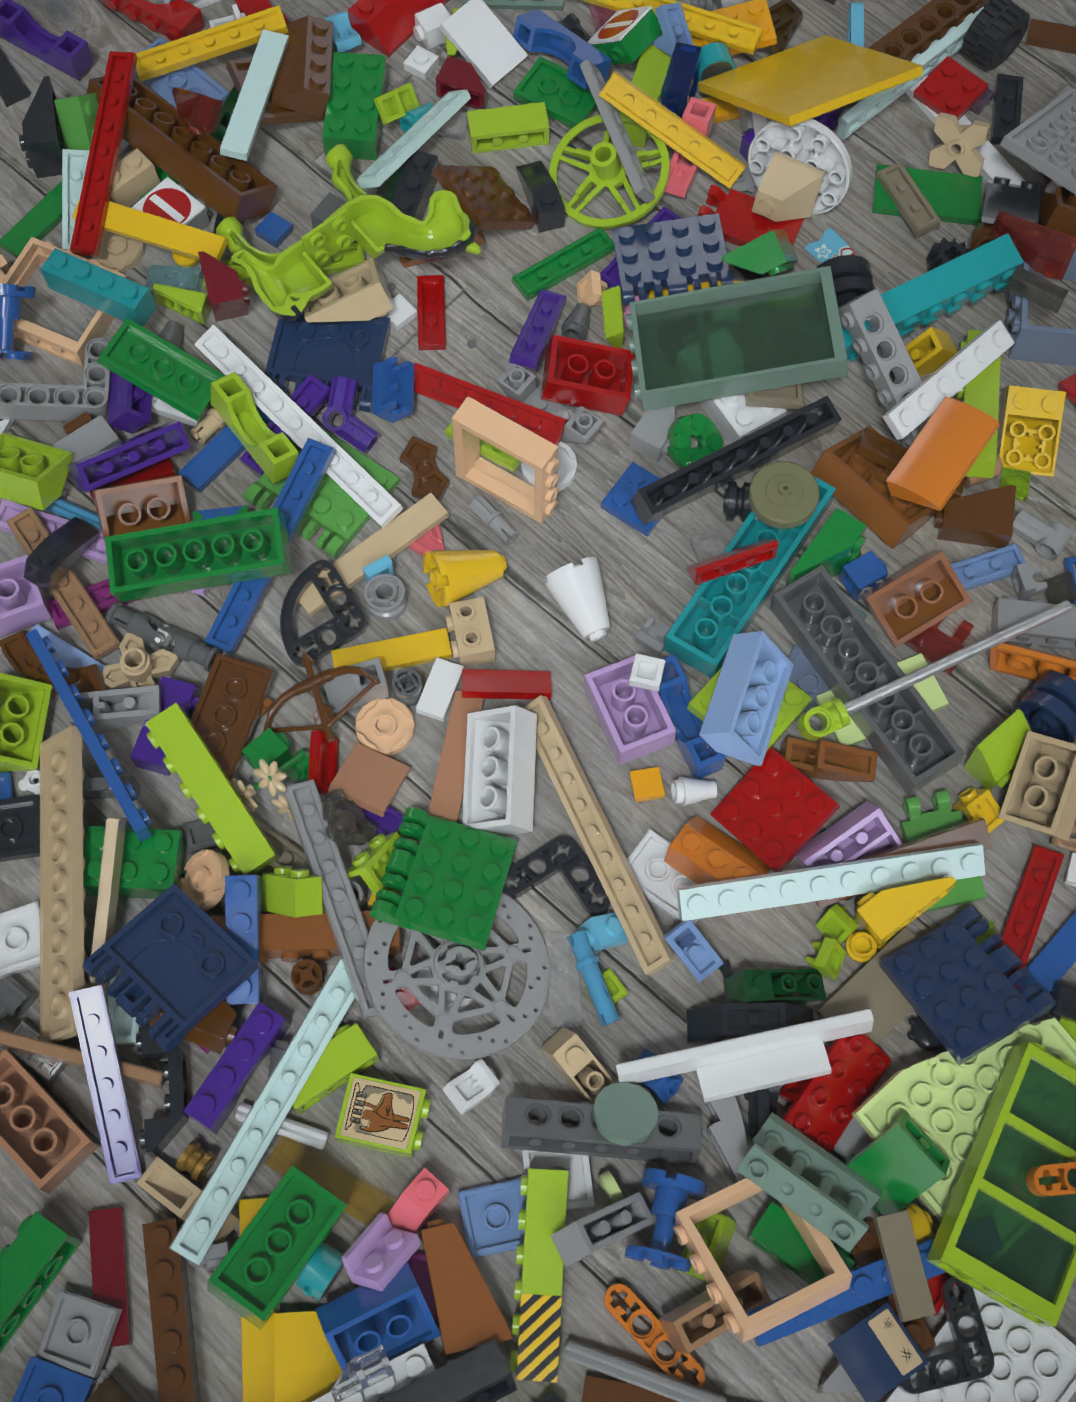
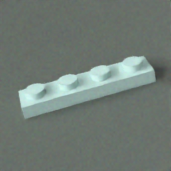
[62,149,90,250]

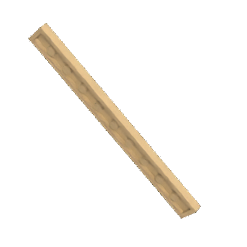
[524,695,676,975]

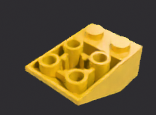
[997,385,1066,477]

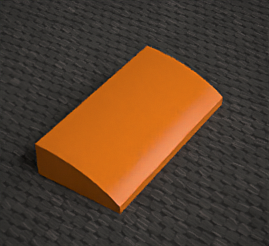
[886,396,1000,511]
[990,642,1076,682]

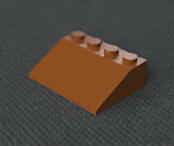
[811,425,938,549]

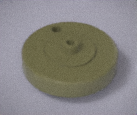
[748,461,820,529]

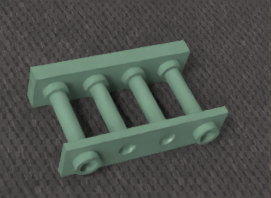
[736,1112,882,1253]

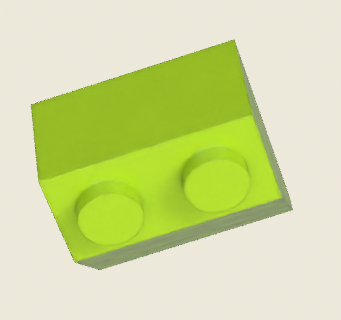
[964,709,1032,792]

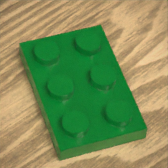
[513,56,598,128]

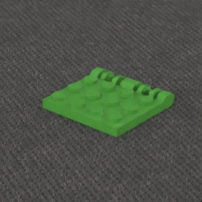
[243,429,400,559]

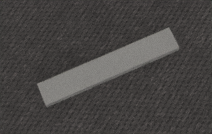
[580,60,655,203]

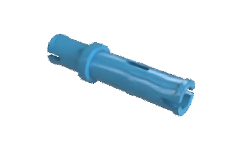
[567,930,620,1027]

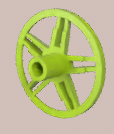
[549,113,670,229]

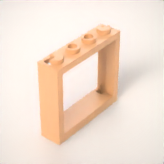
[1,237,128,367]
[452,397,560,524]
[673,1178,852,1344]

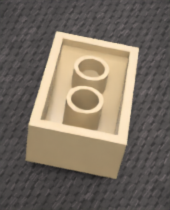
[304,257,394,323]

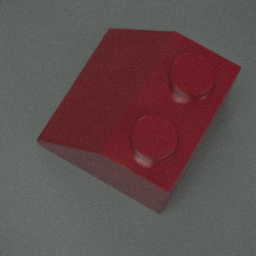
[198,251,251,322]

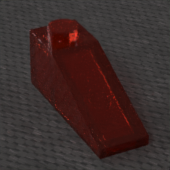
[172,87,223,136]
[992,211,1076,281]

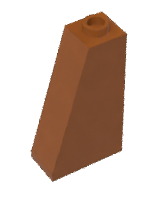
[420,1219,513,1355]

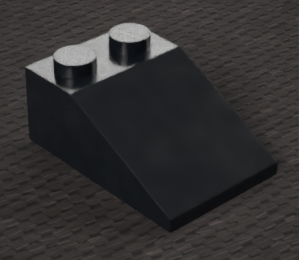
[19,76,66,179]
[980,176,1042,231]

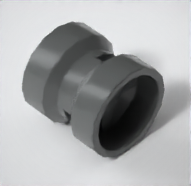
[392,668,423,707]

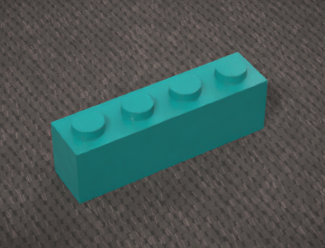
[40,248,156,327]

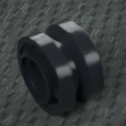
[723,481,752,522]

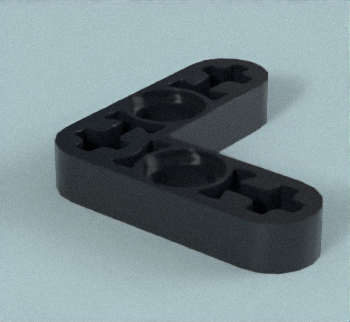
[502,836,611,916]
[898,1277,995,1394]

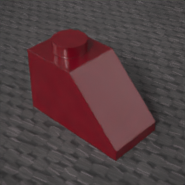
[435,56,486,109]

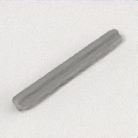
[563,1339,726,1402]

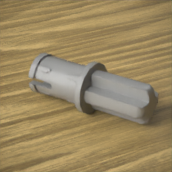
[469,495,519,545]

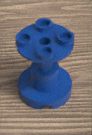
[0,283,36,360]
[624,1168,707,1272]

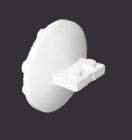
[748,119,852,215]

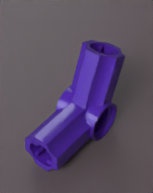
[322,376,379,454]

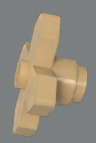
[928,112,991,177]
[101,633,180,690]

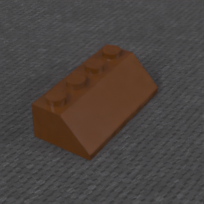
[270,15,333,118]

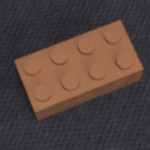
[0,1049,99,1194]

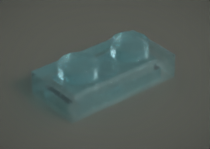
[145,265,204,295]

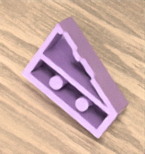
[795,801,902,869]

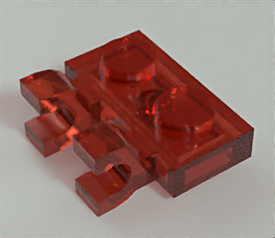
[904,618,974,675]

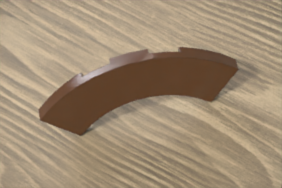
[0,630,107,695]

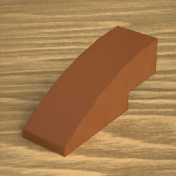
[779,737,878,782]

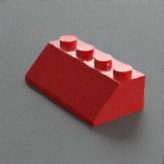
[348,0,449,58]

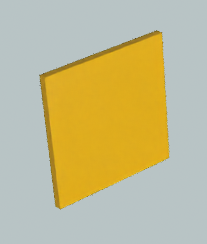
[698,35,923,127]

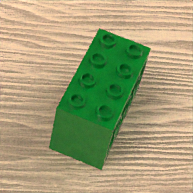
[207,1165,347,1330]

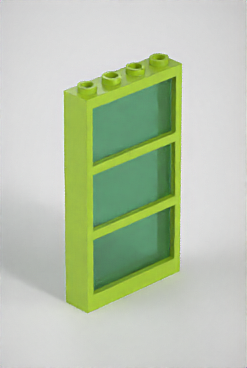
[926,1042,1076,1327]

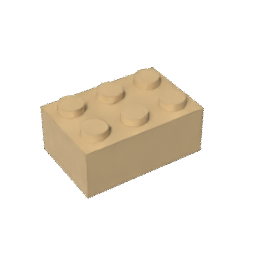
[998,731,1076,841]

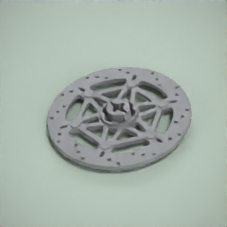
[363,892,550,1060]

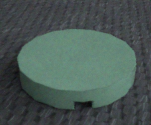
[592,1082,659,1146]

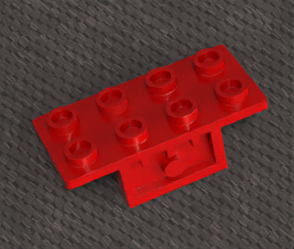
[779,1033,891,1154]

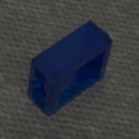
[661,42,702,118]

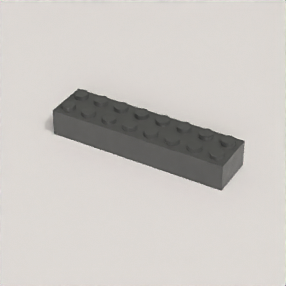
[770,565,965,796]

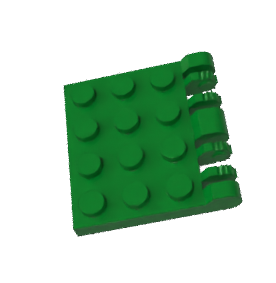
[370,807,518,951]

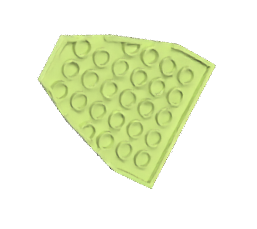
[852,1018,1076,1267]

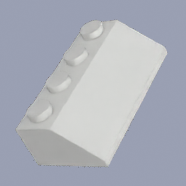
[462,705,537,835]

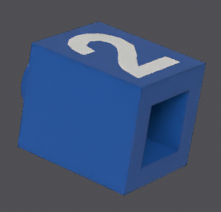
[839,551,888,601]

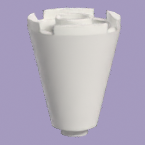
[543,557,610,642]

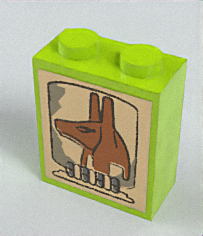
[334,1073,432,1159]

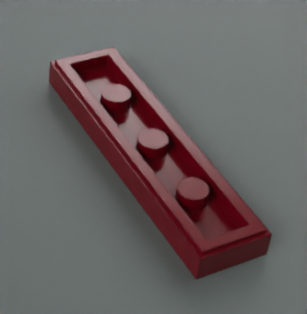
[88,1207,132,1348]

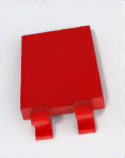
[698,185,805,247]

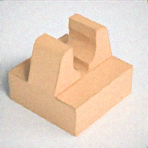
[576,270,608,307]

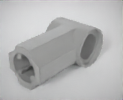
[1013,508,1072,561]

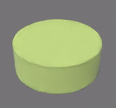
[597,1170,624,1205]

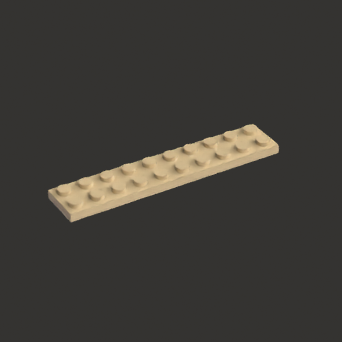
[40,725,87,1044]

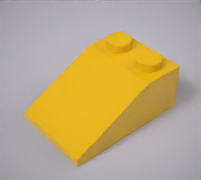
[855,876,957,947]

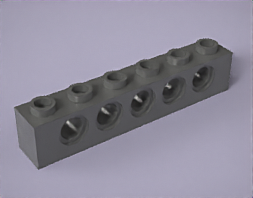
[501,1095,702,1165]

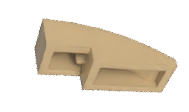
[136,1156,239,1244]

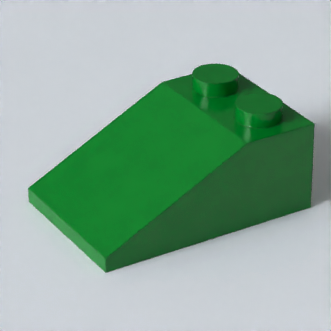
[786,508,867,586]

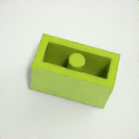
[262,866,323,918]

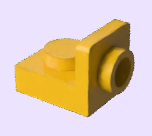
[952,787,1005,833]

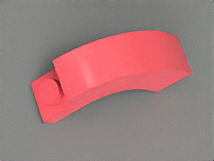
[665,97,717,198]

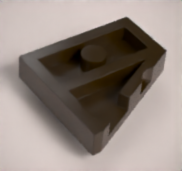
[764,0,803,55]

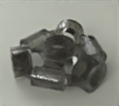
[322,789,377,845]

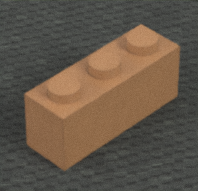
[659,1269,771,1354]

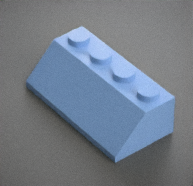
[699,631,794,766]

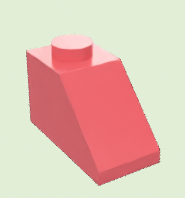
[387,1167,451,1234]

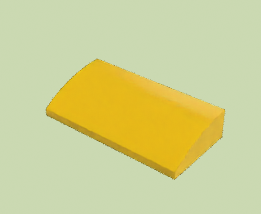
[273,1311,345,1402]

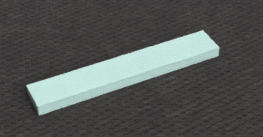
[220,29,289,161]
[356,90,471,188]

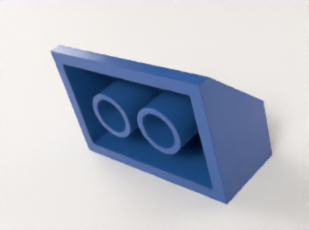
[315,1262,441,1382]

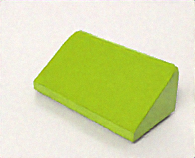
[602,286,624,348]
[677,1213,737,1284]

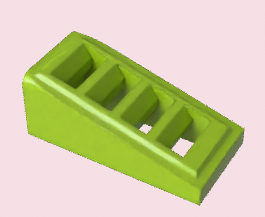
[153,283,211,325]

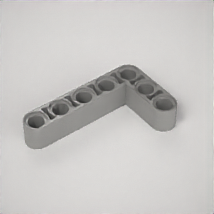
[0,338,111,421]

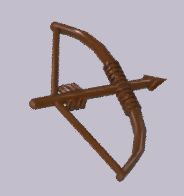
[263,651,380,743]

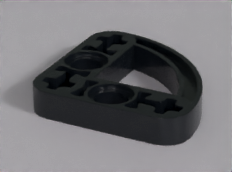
[280,560,366,667]

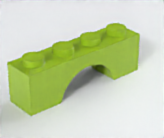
[211,372,299,484]

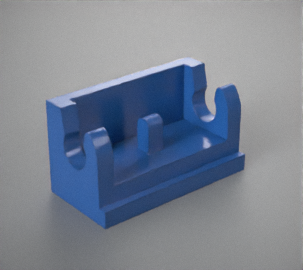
[372,357,414,423]

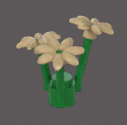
[231,749,309,821]

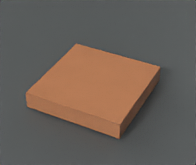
[328,742,410,817]

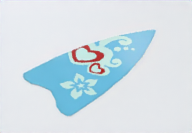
[804,228,856,263]

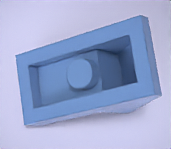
[652,2,696,59]
[663,920,724,983]

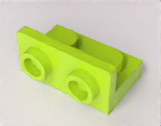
[347,831,401,896]

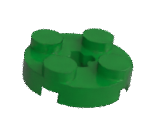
[667,413,723,468]

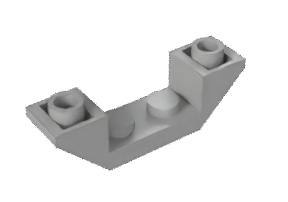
[497,363,604,444]

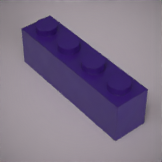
[68,421,191,492]

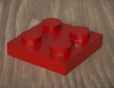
[913,56,989,121]

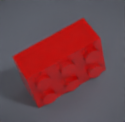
[541,334,634,416]

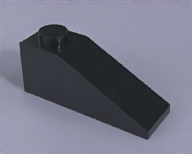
[516,161,565,233]
[24,516,100,593]

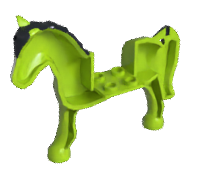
[216,144,481,321]

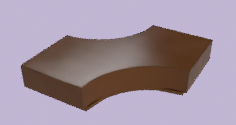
[399,436,450,502]

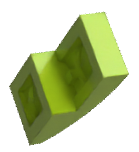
[374,82,420,125]

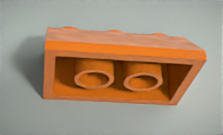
[664,815,771,913]

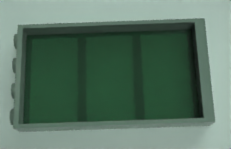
[626,266,848,411]

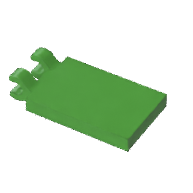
[900,790,987,913]

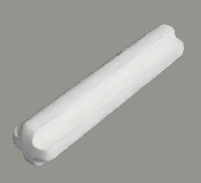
[235,1103,329,1149]

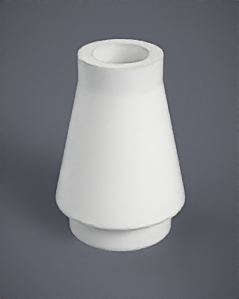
[670,776,717,807]

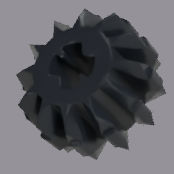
[926,237,972,271]

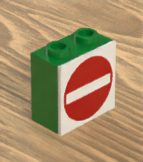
[587,6,662,66]

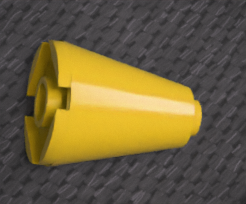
[422,550,507,608]

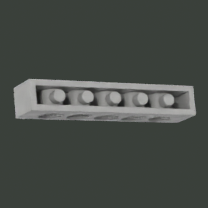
[838,289,933,449]

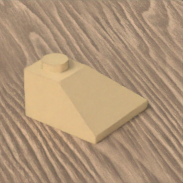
[752,151,825,222]

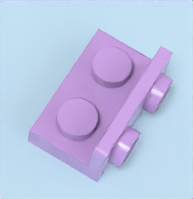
[342,1213,421,1292]

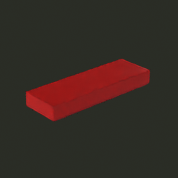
[417,275,446,351]
[462,669,552,700]

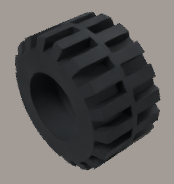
[962,0,1030,71]

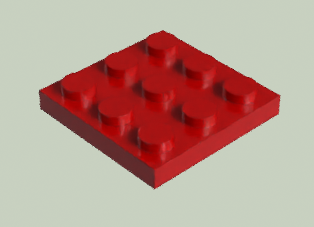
[710,747,840,873]

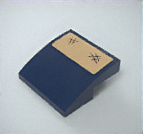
[828,1303,928,1402]

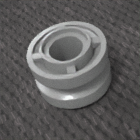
[364,574,407,621]

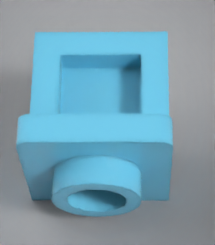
[324,11,362,53]
[575,912,629,955]

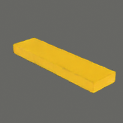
[331,628,452,672]

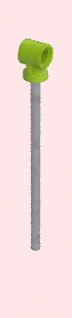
[798,600,1072,741]

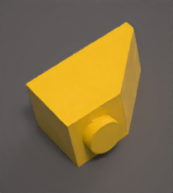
[905,326,958,376]

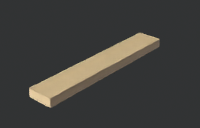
[298,493,449,617]
[88,817,127,999]

